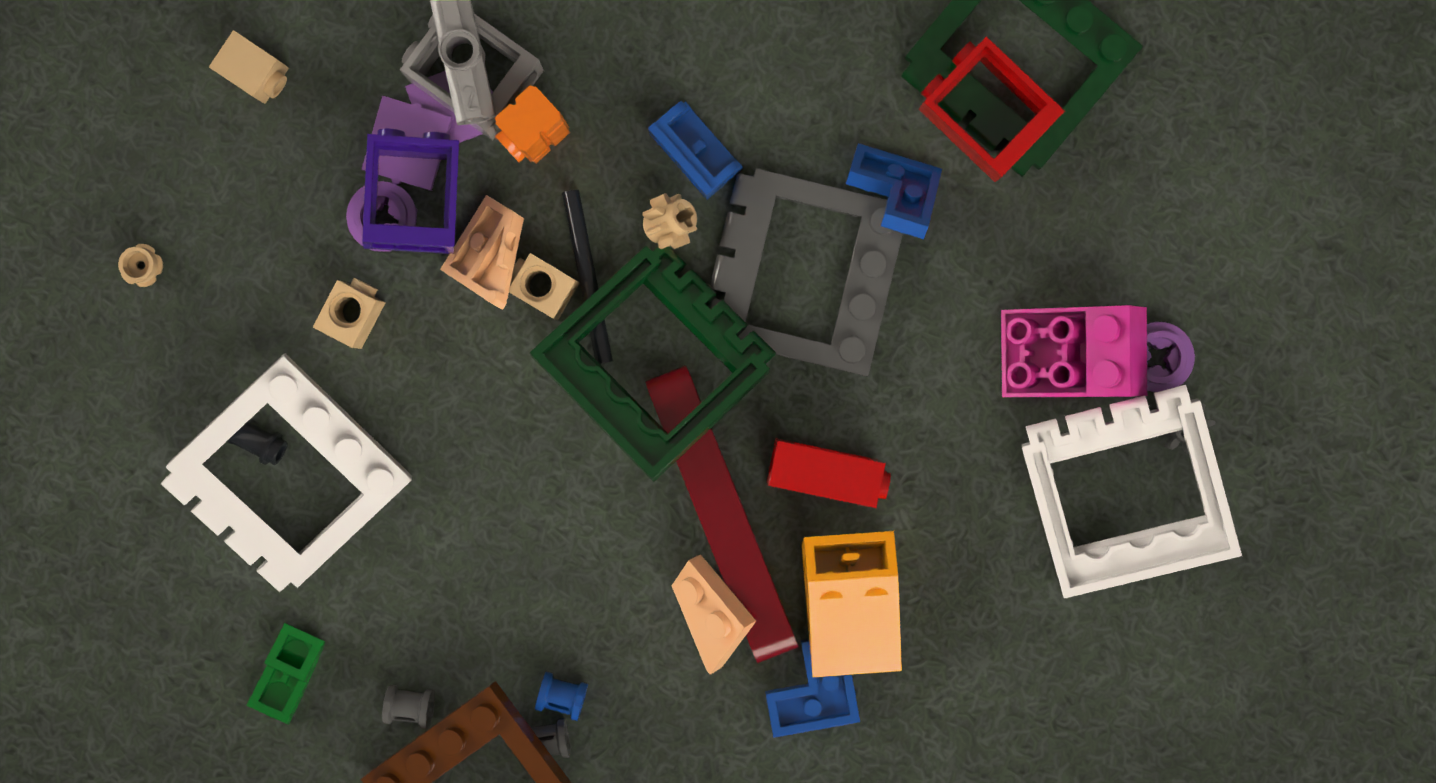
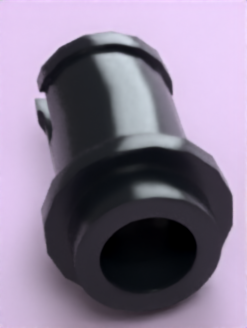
[227,422,288,465]

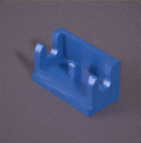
[648,101,743,200]

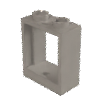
[400,14,544,141]

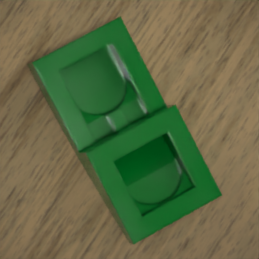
[246,623,325,725]

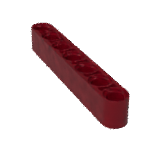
[645,365,799,663]

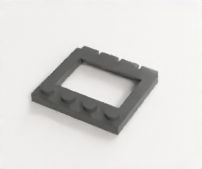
[708,168,903,377]

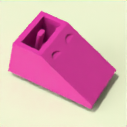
[1001,305,1148,397]

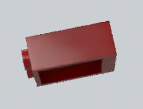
[918,36,1065,182]
[767,438,891,508]

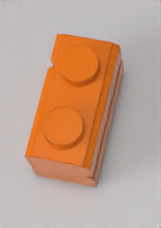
[495,85,570,164]

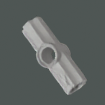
[430,0,496,125]

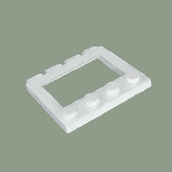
[161,353,412,592]
[1021,385,1242,598]

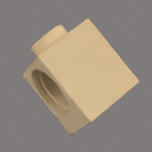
[209,30,289,104]
[509,253,580,320]
[313,278,385,349]

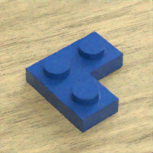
[846,143,942,239]
[765,639,860,738]

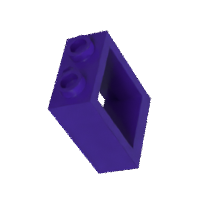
[362,128,459,254]

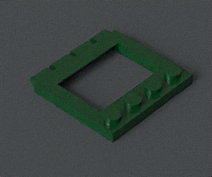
[901,0,1143,177]
[529,246,776,482]

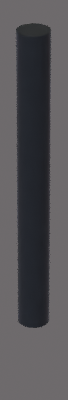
[562,190,613,364]

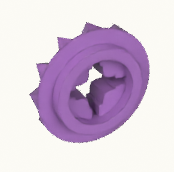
[346,181,418,252]
[1147,322,1195,392]

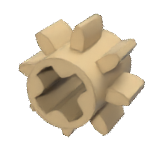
[642,193,697,249]

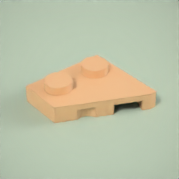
[440,195,524,310]
[672,554,756,674]

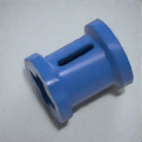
[535,671,588,721]

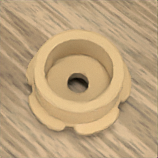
[118,244,163,287]

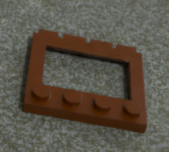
[360,681,572,783]

